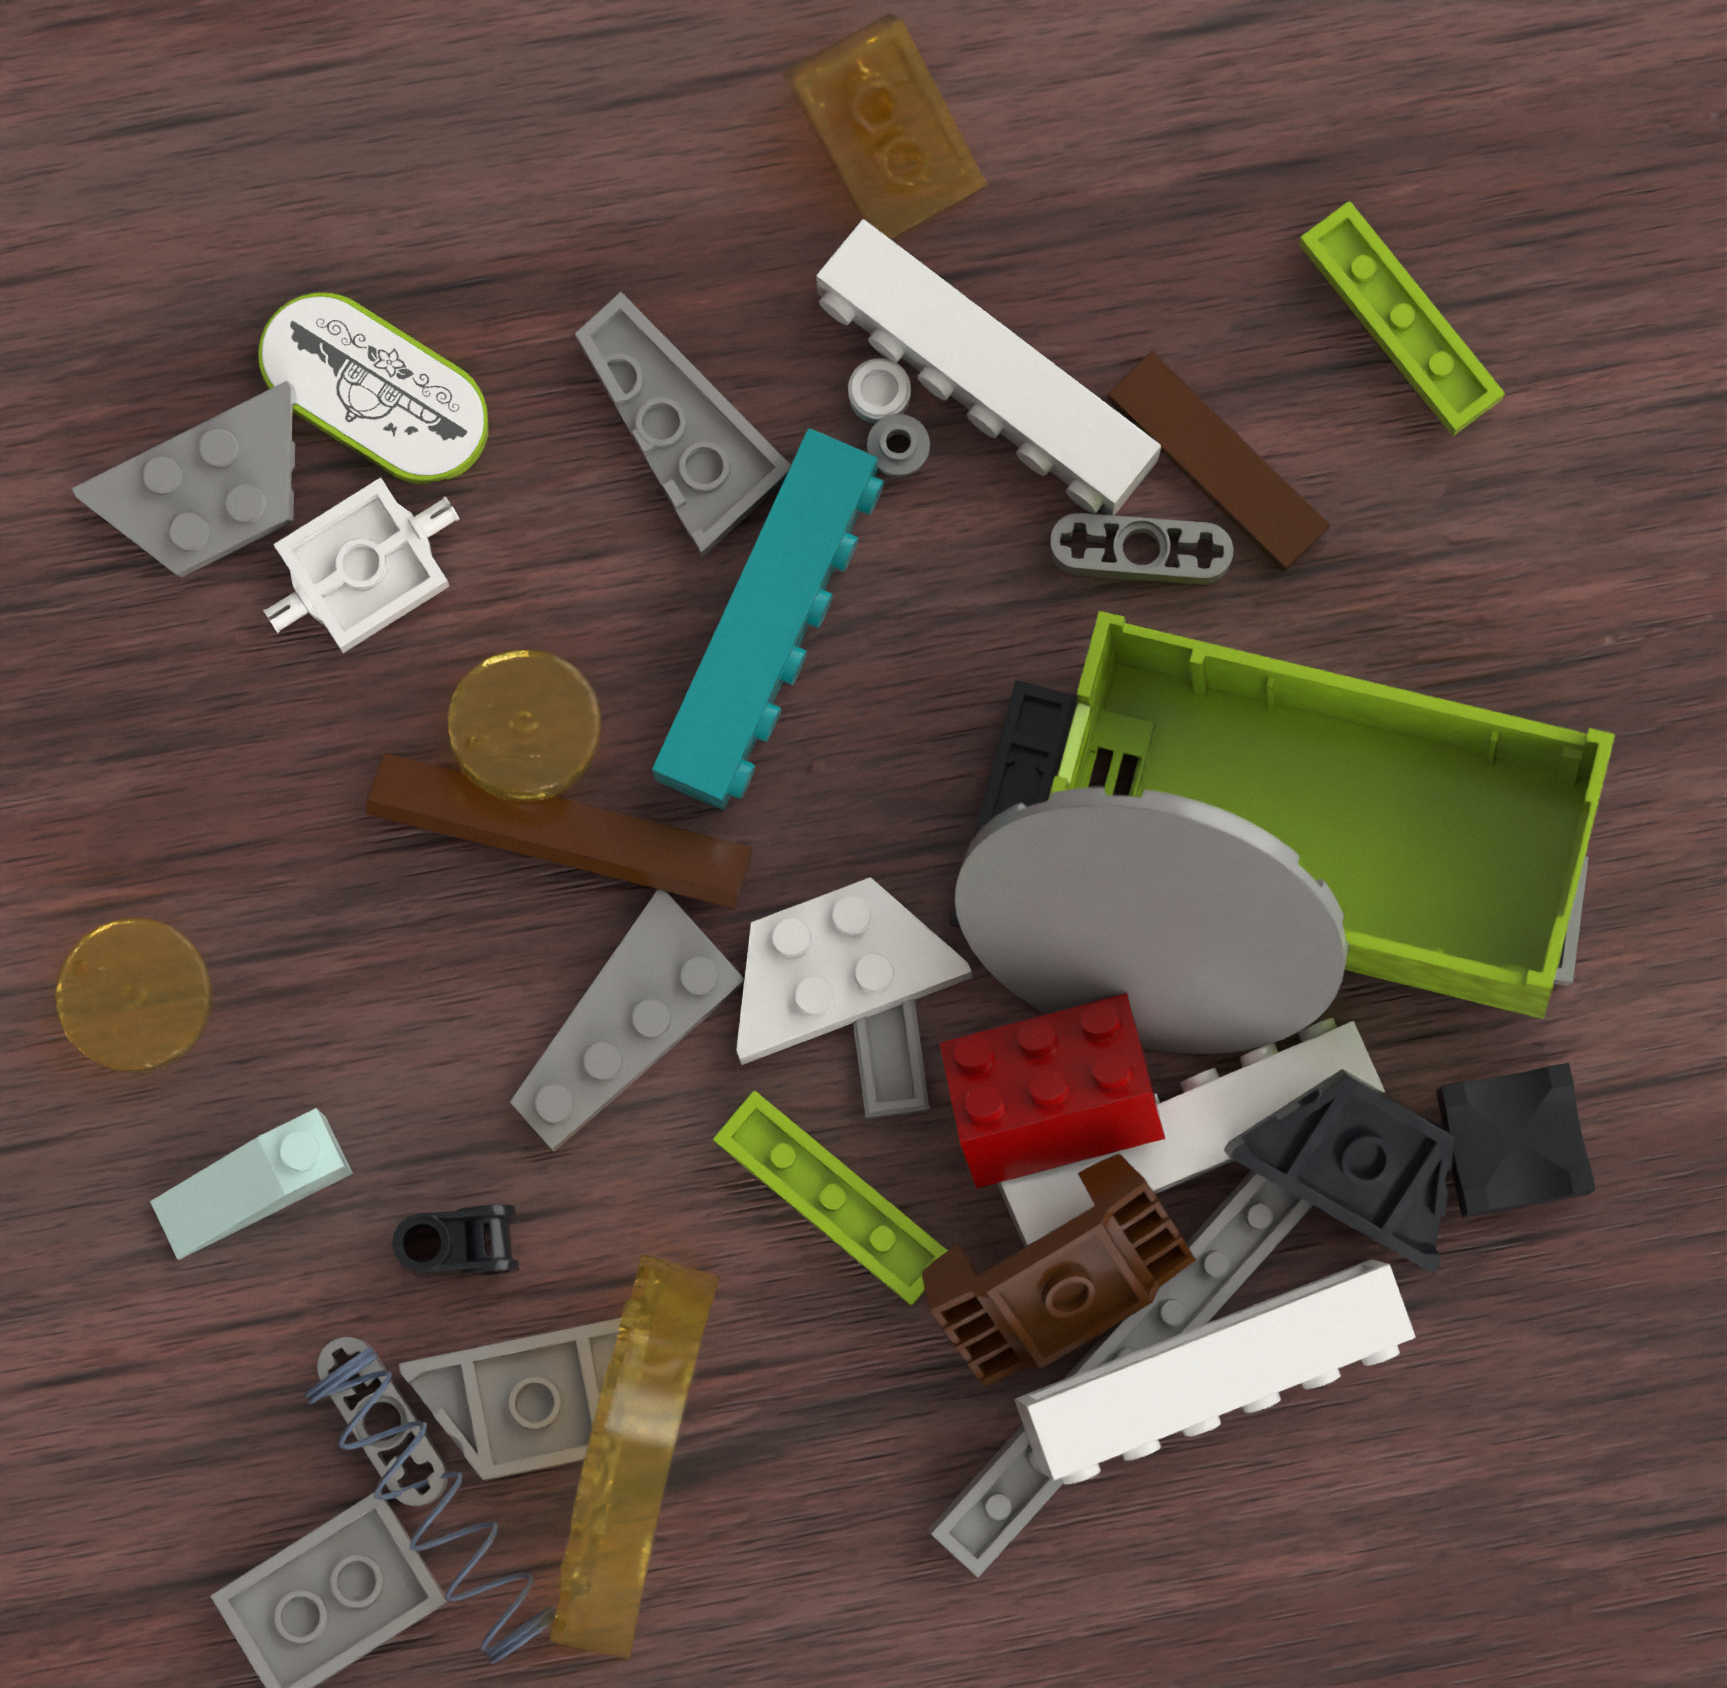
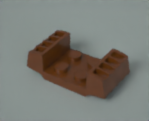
[922,1154,1196,1387]

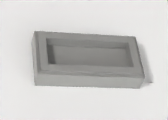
[853,998,929,1120]

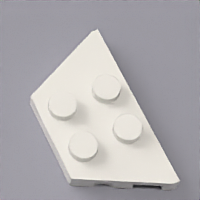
[736,877,972,1065]

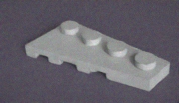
[575,292,791,558]
[510,889,744,1152]

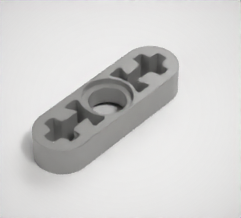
[1049,513,1233,585]
[317,1337,448,1506]

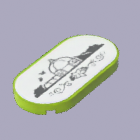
[259,293,488,484]

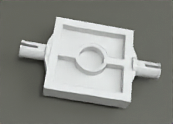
[263,478,459,653]

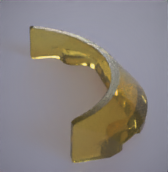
[550,1254,720,1659]

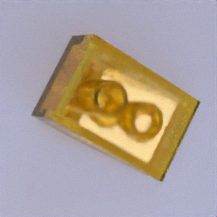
[781,13,987,239]

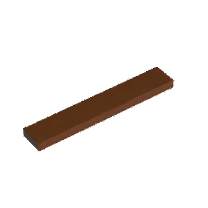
[365,753,753,909]

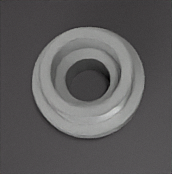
[867,414,930,477]

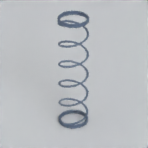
[304,1347,559,1663]

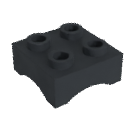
[1436,1063,1596,1218]

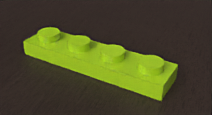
[1298,201,1505,436]
[713,1090,948,1307]

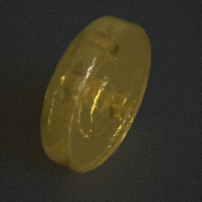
[448,649,601,801]
[55,917,213,1073]

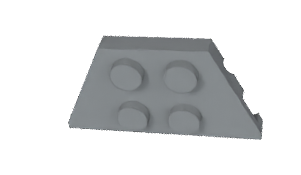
[71,381,296,578]
[399,1313,648,1481]

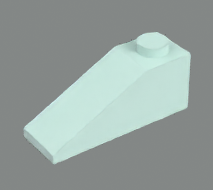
[150,1108,353,1260]

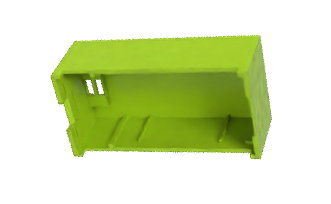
[1048,611,1615,1019]

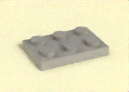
[211,1491,449,1688]

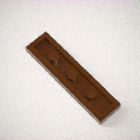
[1107,351,1330,573]

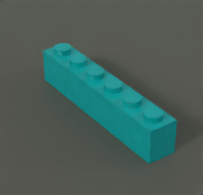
[652,428,884,811]

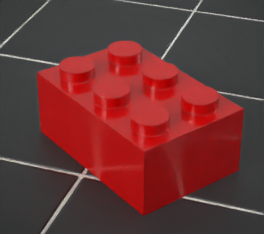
[939,993,1166,1189]

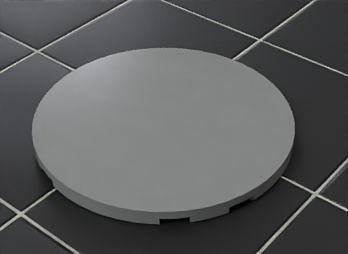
[955,787,1349,1054]

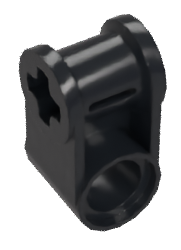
[392,1205,519,1277]

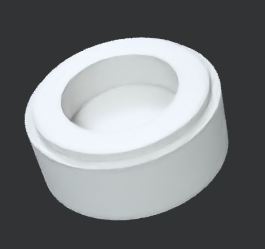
[848,358,911,424]

